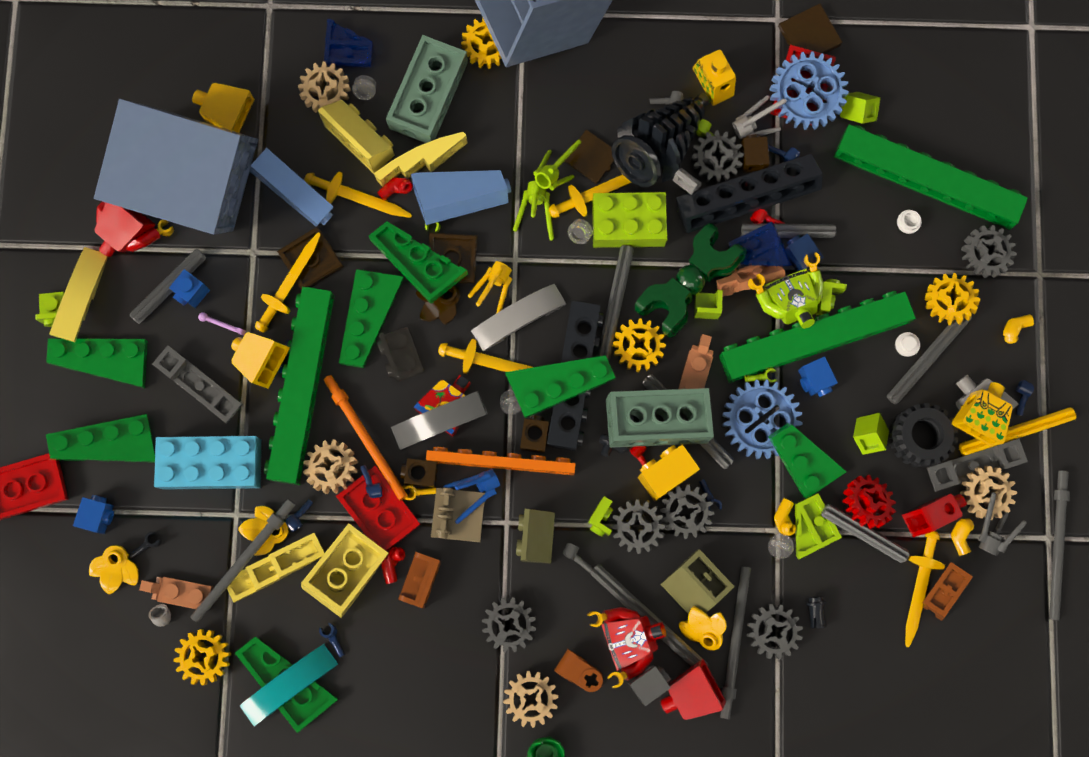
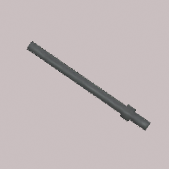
[1049,471,1070,621]
[190,499,296,623]
[720,567,751,719]

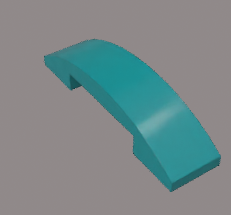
[240,644,338,727]

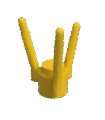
[468,261,512,313]

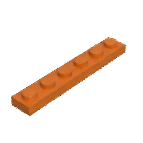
[426,447,575,475]

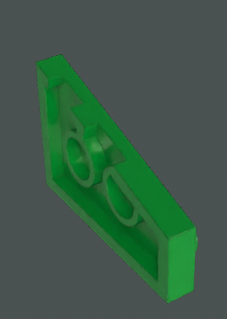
[768,423,847,499]

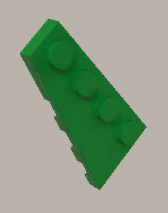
[369,221,468,304]
[339,269,404,368]
[46,339,148,388]
[505,355,616,418]
[46,414,155,463]
[235,637,338,733]

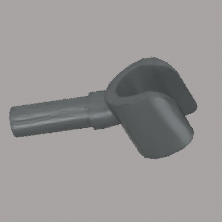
[650,91,684,105]
[563,543,593,572]

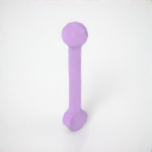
[198,312,246,336]

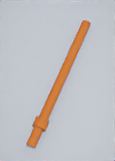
[324,375,408,501]

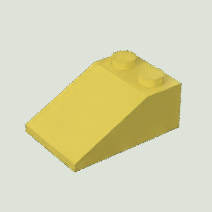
[301,523,388,618]

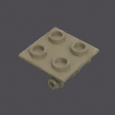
[431,488,485,542]

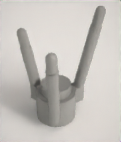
[732,95,787,139]

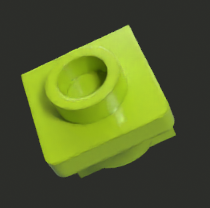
[815,279,847,315]
[35,292,64,327]
[587,496,613,537]

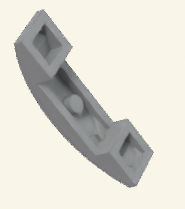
[471,284,566,352]

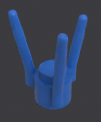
[443,468,500,524]

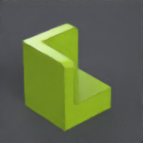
[840,92,881,124]
[694,290,723,319]
[853,413,889,455]

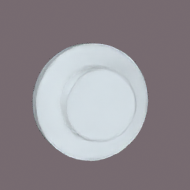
[897,210,922,234]
[895,332,920,357]

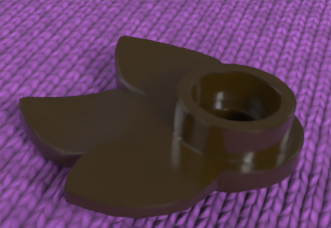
[416,285,461,325]

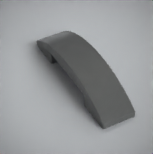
[152,345,243,424]
[391,391,488,450]
[927,439,1028,492]

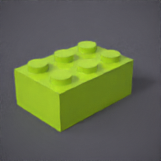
[592,192,667,248]

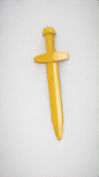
[304,172,412,218]
[549,174,632,218]
[255,232,321,333]
[438,339,533,374]
[905,531,945,647]

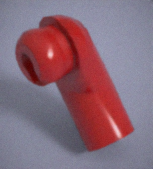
[377,178,413,201]
[381,547,405,584]

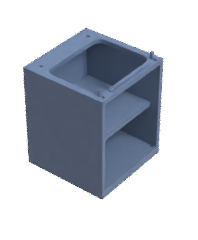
[475,0,612,67]
[94,99,258,235]

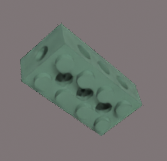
[386,35,468,143]
[606,388,714,448]

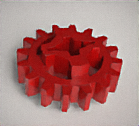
[843,475,896,529]

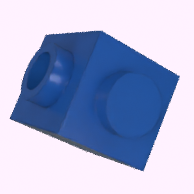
[169,269,210,308]
[798,357,838,397]
[73,494,114,534]

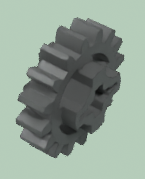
[691,130,744,183]
[961,225,1017,278]
[660,484,715,539]
[611,499,666,554]
[482,597,536,653]
[747,604,803,659]

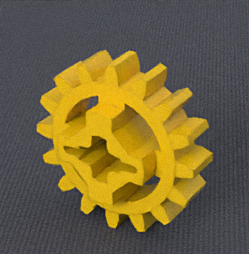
[461,18,502,69]
[925,273,980,325]
[612,318,666,372]
[174,629,231,685]

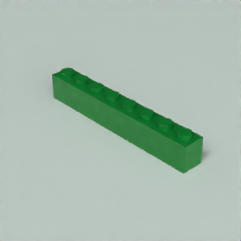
[834,124,1028,230]
[264,287,335,485]
[719,291,916,383]

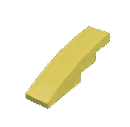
[374,132,467,187]
[49,247,108,342]
[227,533,325,603]

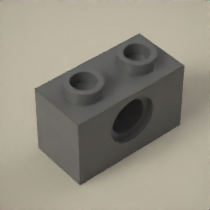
[627,664,671,706]

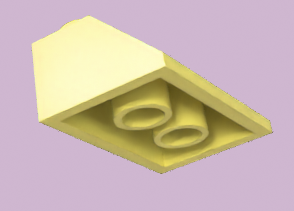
[318,100,395,174]

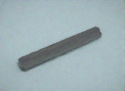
[741,223,836,238]
[129,249,206,324]
[821,504,910,563]

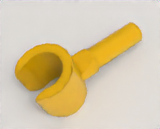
[402,485,436,500]

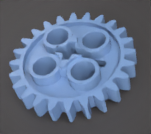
[769,51,849,130]
[722,380,803,459]

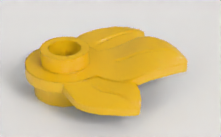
[238,506,289,556]
[89,545,139,594]
[679,606,727,650]

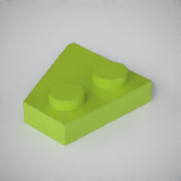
[795,493,842,559]

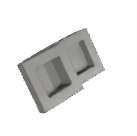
[673,168,701,195]

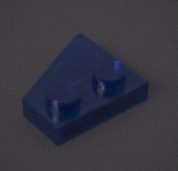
[324,19,374,67]
[728,222,791,267]

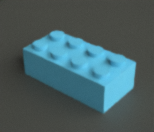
[154,436,262,489]

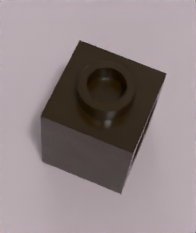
[740,134,770,173]
[520,415,549,454]
[401,458,439,488]

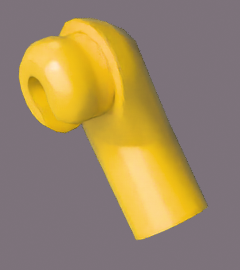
[1003,314,1034,344]

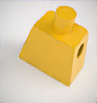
[192,83,255,133]
[231,332,290,389]

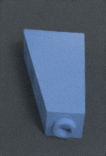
[250,148,333,227]
[411,170,511,225]

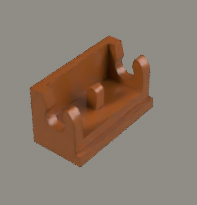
[398,552,442,608]
[923,562,973,621]

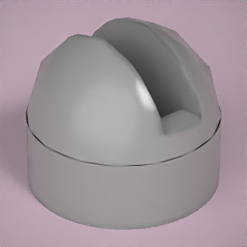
[148,604,171,627]

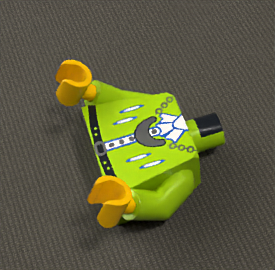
[748,252,823,329]

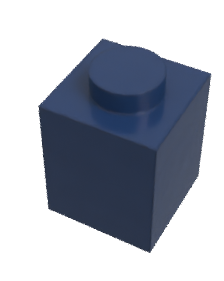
[784,234,824,272]

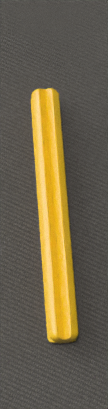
[959,407,1076,456]

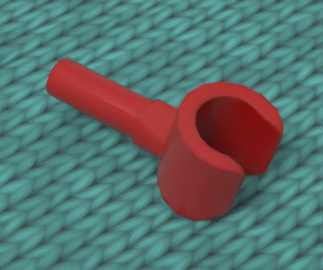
[750,209,785,224]
[630,446,647,466]

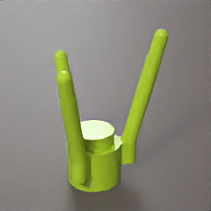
[533,140,581,191]
[513,181,554,241]

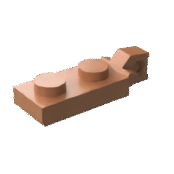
[716,258,786,297]
[678,334,714,389]
[139,577,213,609]

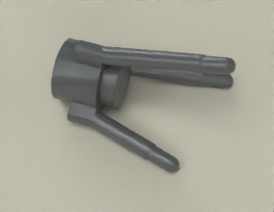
[978,492,1027,556]

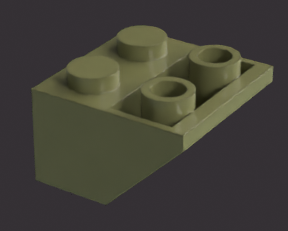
[516,509,555,564]
[660,549,735,615]

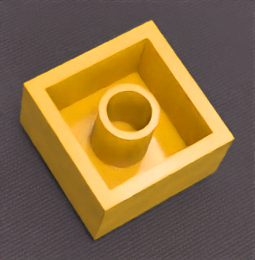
[638,444,700,502]

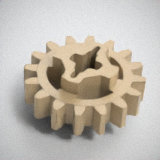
[298,62,351,113]
[303,440,358,494]
[960,466,1017,520]
[503,671,558,728]

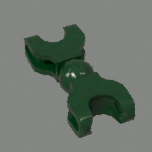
[635,223,747,338]

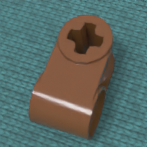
[554,649,603,692]

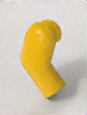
[774,498,796,536]
[951,518,974,556]

